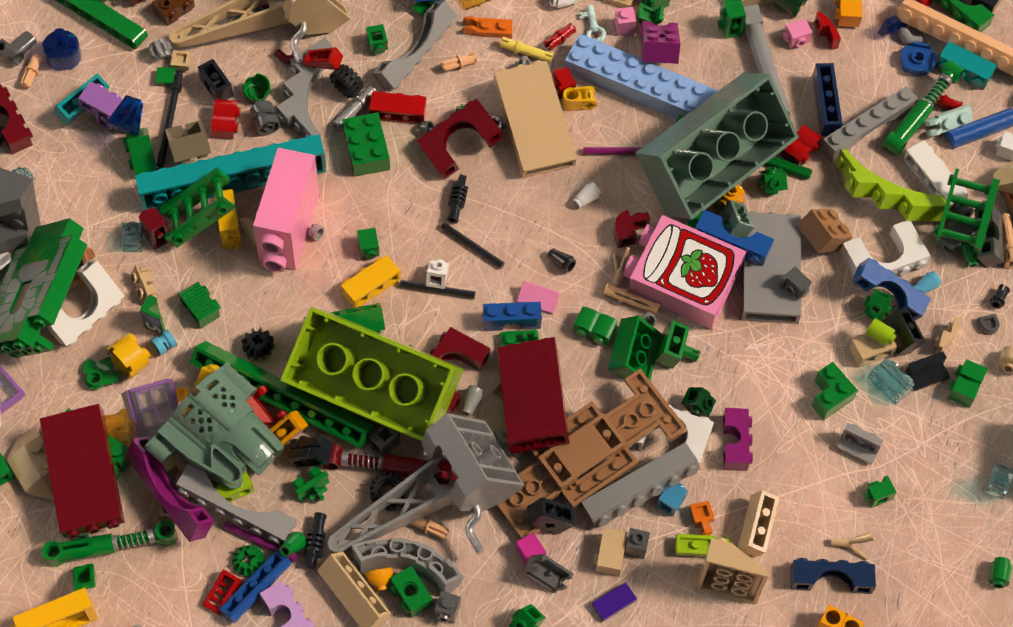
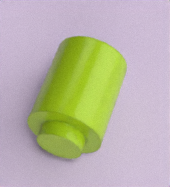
[865,318,897,346]

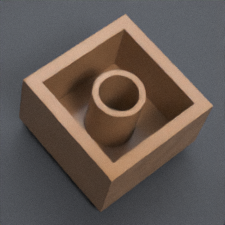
[797,209,853,253]

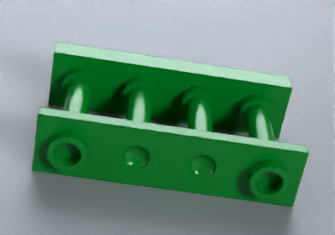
[160,167,235,248]
[933,169,1000,254]

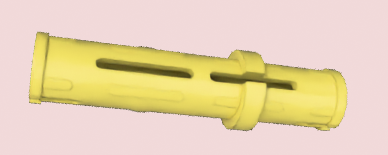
[500,36,554,64]

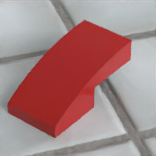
[814,12,841,50]

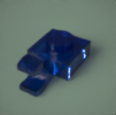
[877,15,907,37]

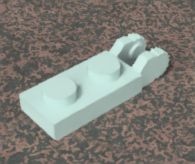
[925,105,973,137]

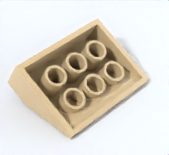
[697,538,769,604]

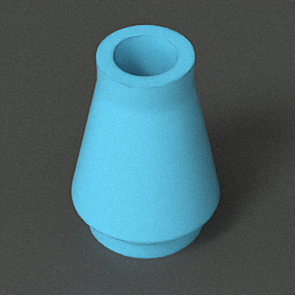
[913,271,941,293]

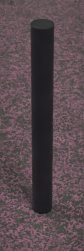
[441,222,505,269]
[400,280,476,299]

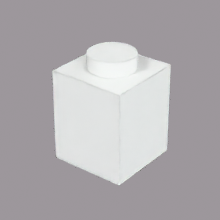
[995,132,1013,161]

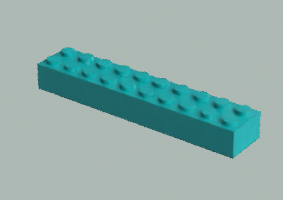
[135,134,327,210]

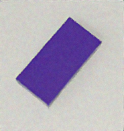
[592,582,637,622]

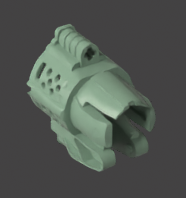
[144,361,284,490]

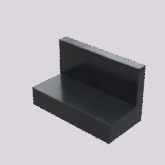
[905,351,950,391]

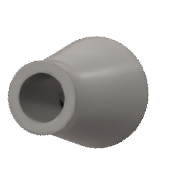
[461,385,483,416]

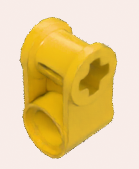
[561,86,598,111]

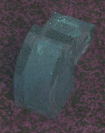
[983,462,1013,500]

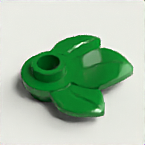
[83,357,122,390]

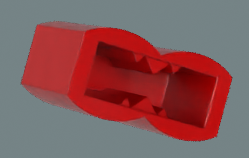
[211,99,241,139]
[781,125,822,165]

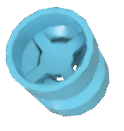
[150,329,177,356]

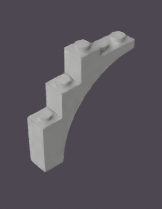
[276,38,334,141]

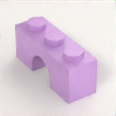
[260,581,314,627]

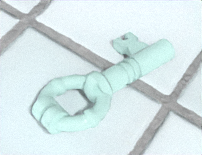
[578,5,606,42]

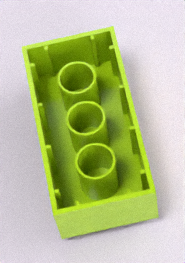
[280,307,464,441]

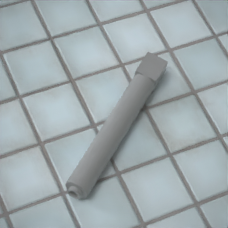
[743,4,791,117]

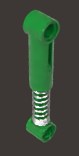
[882,60,965,156]
[42,520,178,567]

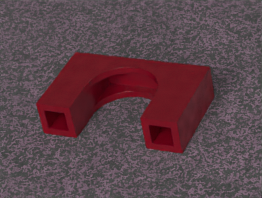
[417,98,504,180]
[430,327,490,414]

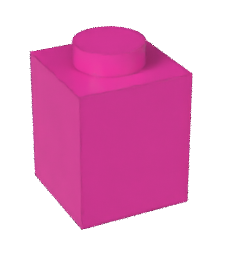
[516,532,546,565]

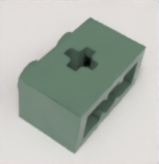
[718,199,754,238]

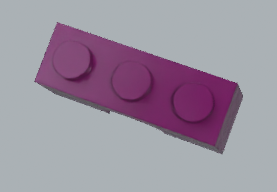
[723,408,753,471]

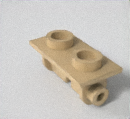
[130,264,159,305]

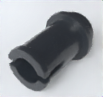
[990,284,1010,309]

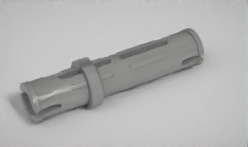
[332,86,375,131]

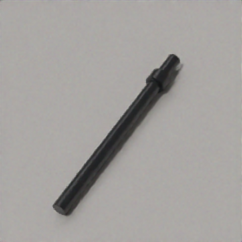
[156,70,183,168]

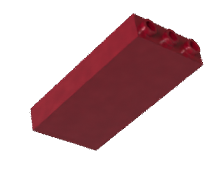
[498,337,570,454]
[39,403,125,539]

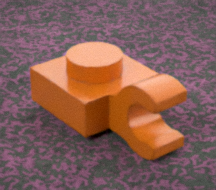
[689,501,715,536]

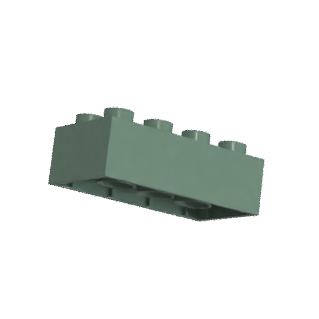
[636,72,799,220]

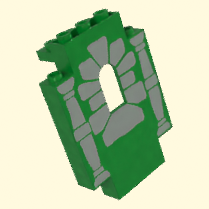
[0,218,87,358]

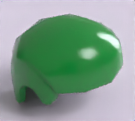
[243,73,271,103]

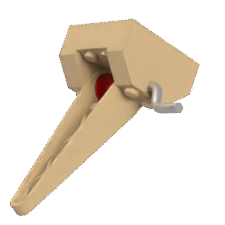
[169,0,350,63]

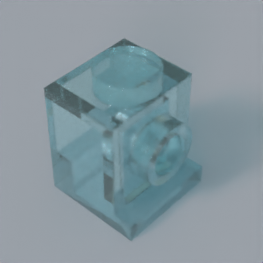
[120,222,143,252]

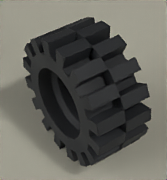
[329,64,364,98]
[370,471,406,511]

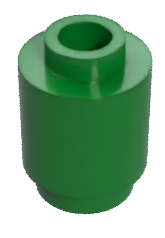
[989,557,1012,589]

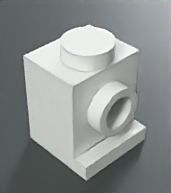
[426,259,449,289]

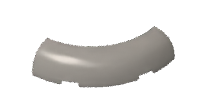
[351,538,463,593]

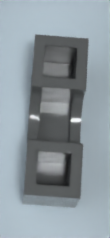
[974,206,1004,267]

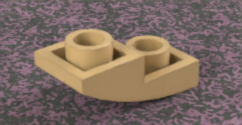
[934,316,963,354]

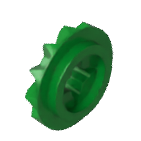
[232,544,264,576]

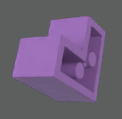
[78,81,123,132]

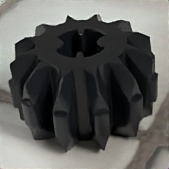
[241,327,275,361]

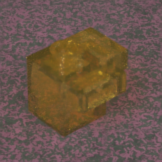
[105,409,135,448]

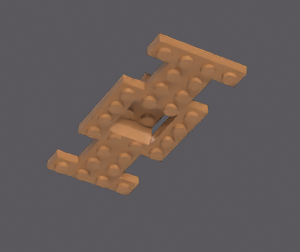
[497,369,687,539]

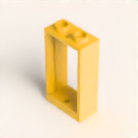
[11,588,98,627]

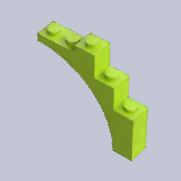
[835,149,950,221]

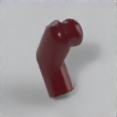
[274,49,294,65]

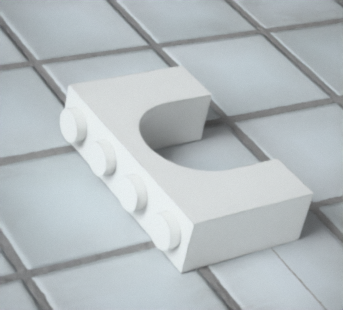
[840,221,930,289]
[46,259,124,346]
[631,405,714,465]

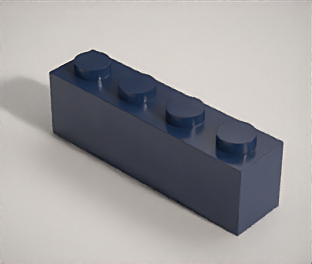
[812,63,843,136]

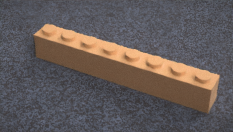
[895,0,1013,76]

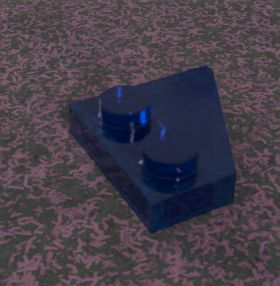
[106,95,143,136]

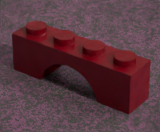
[0,83,33,155]

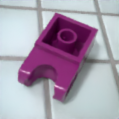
[641,21,681,64]

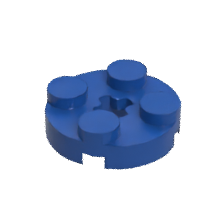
[900,42,937,76]

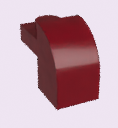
[613,210,650,248]

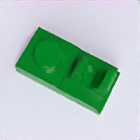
[500,329,539,346]

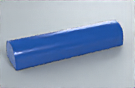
[945,108,1013,149]
[219,551,291,624]

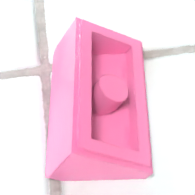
[517,281,560,314]

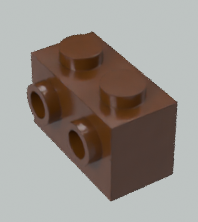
[152,0,195,26]

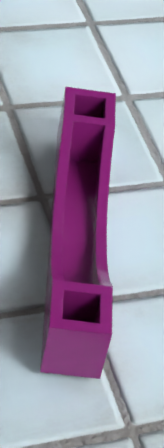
[125,436,214,542]

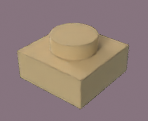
[170,50,192,70]

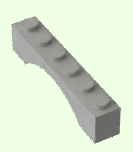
[372,0,457,90]
[820,86,918,163]
[176,463,296,545]

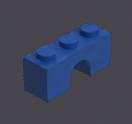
[482,301,542,331]

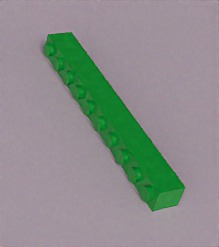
[189,341,375,448]

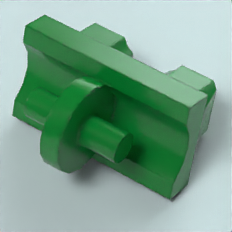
[292,466,330,502]

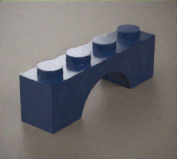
[790,558,876,594]

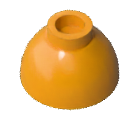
[365,567,393,591]

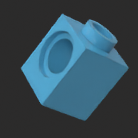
[657,483,688,517]

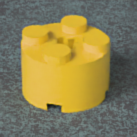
[106,333,151,379]

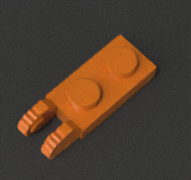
[462,16,513,38]

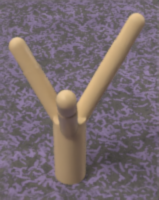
[612,247,630,287]
[831,533,875,560]

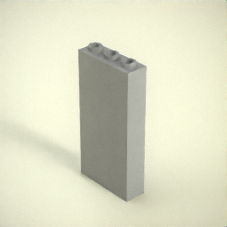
[741,211,801,324]

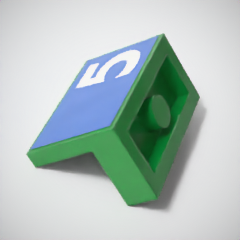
[139,295,165,335]

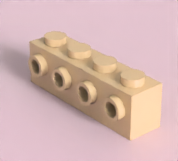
[317,551,391,627]

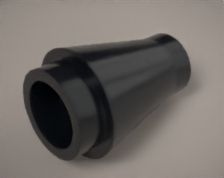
[548,248,576,273]

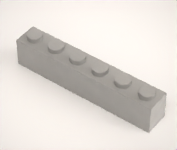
[581,442,701,529]

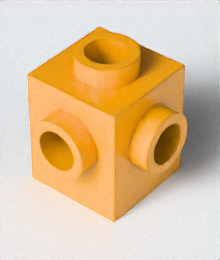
[717,185,745,208]

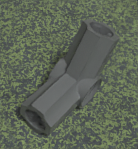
[0,31,37,66]

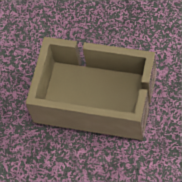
[165,120,211,164]

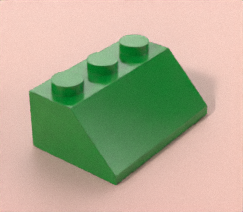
[608,315,662,380]

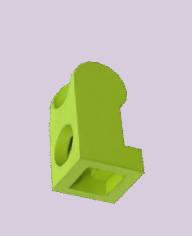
[215,471,255,502]

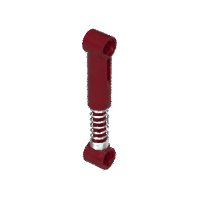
[321,444,450,485]

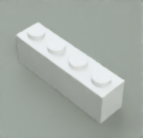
[903,140,968,212]

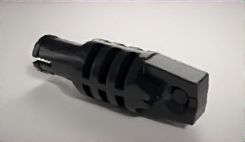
[447,174,469,224]
[303,512,327,569]

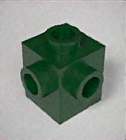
[681,387,716,417]

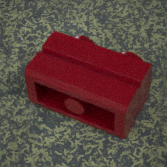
[139,207,169,249]

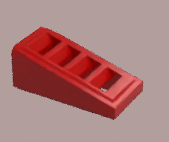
[302,47,343,70]
[202,569,243,615]

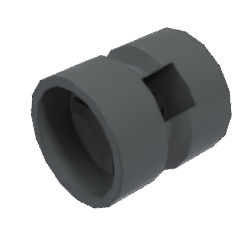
[250,100,281,135]

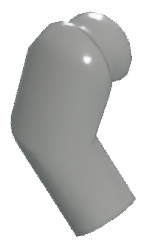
[898,27,923,45]

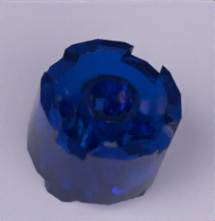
[42,28,81,71]

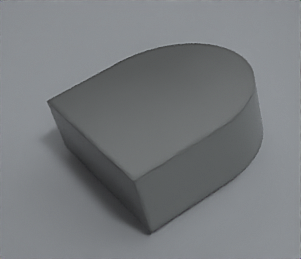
[976,313,1000,335]

